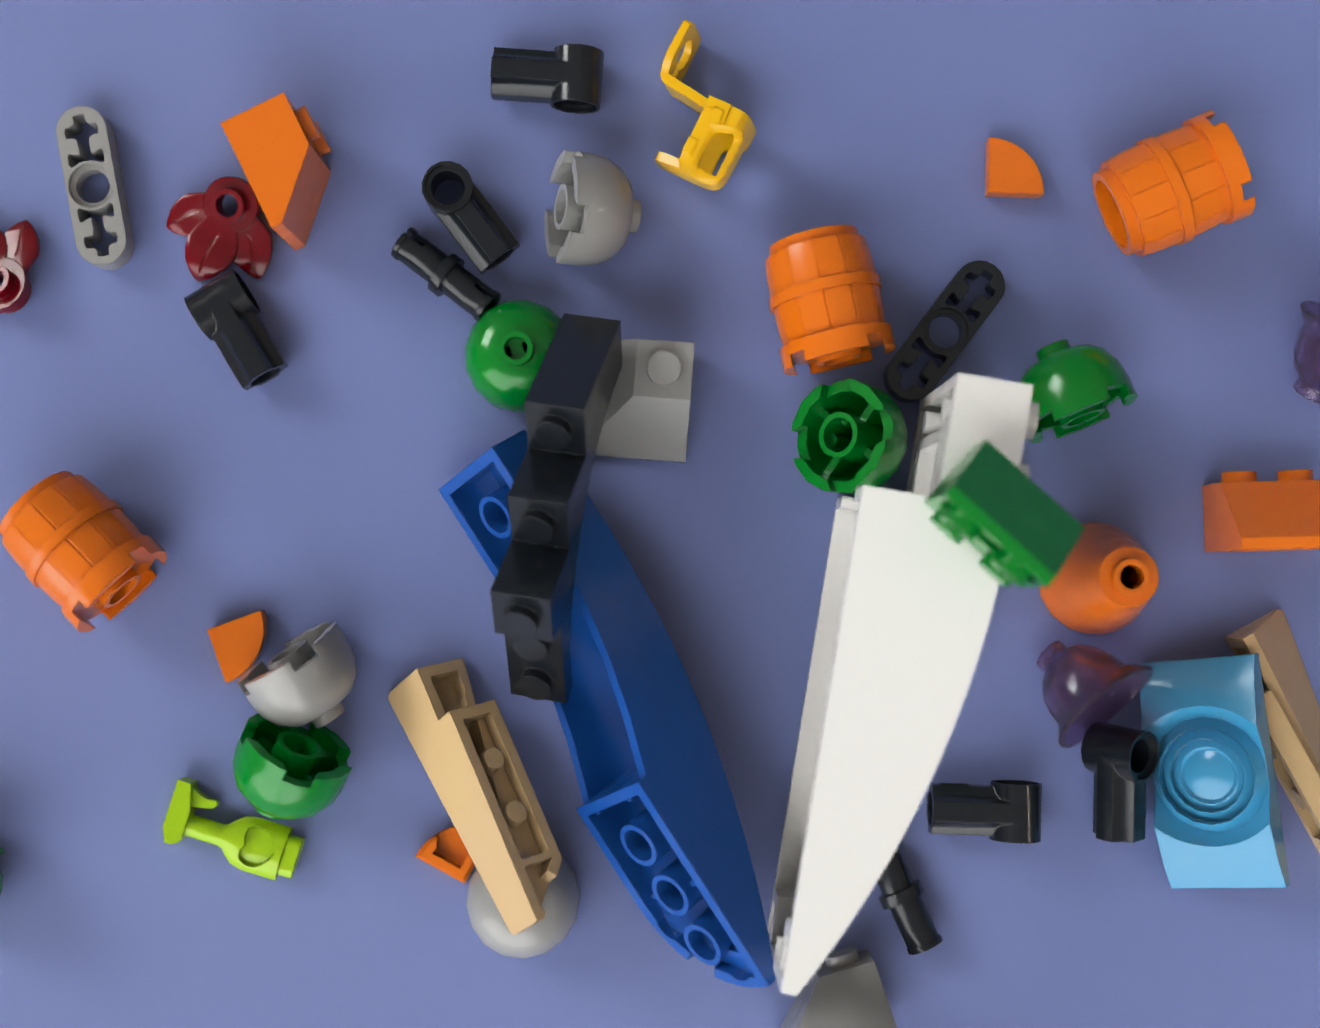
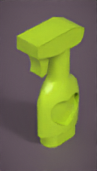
[163,777,305,881]

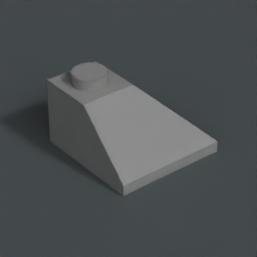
[595,339,695,463]
[780,946,897,1028]

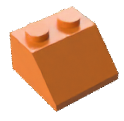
[220,92,332,251]
[1202,469,1320,552]

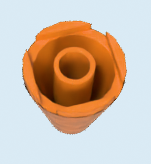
[1039,522,1159,634]

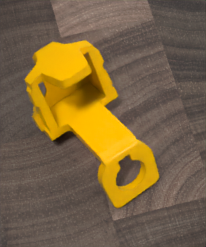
[655,19,757,191]

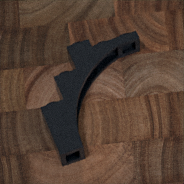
[490,313,622,703]

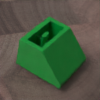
[924,440,1085,588]

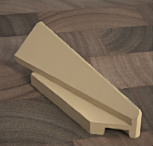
[1224,609,1320,854]
[388,658,562,935]

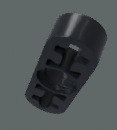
[883,260,1005,403]

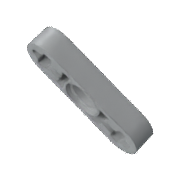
[56,106,134,270]

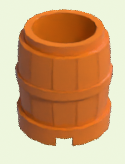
[1092,110,1256,257]
[765,224,896,375]
[0,471,167,632]

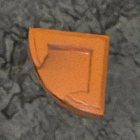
[985,137,1044,198]
[207,610,268,683]
[415,826,475,884]

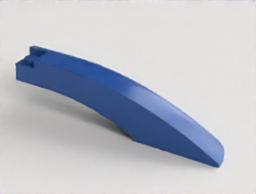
[438,429,776,988]

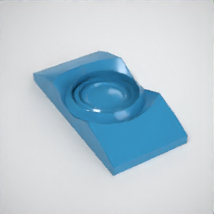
[1140,653,1290,888]

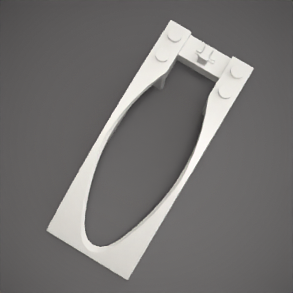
[767,372,1039,996]

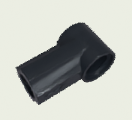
[490,44,604,114]
[422,161,520,275]
[184,269,288,390]
[1081,722,1160,843]
[926,780,1042,843]

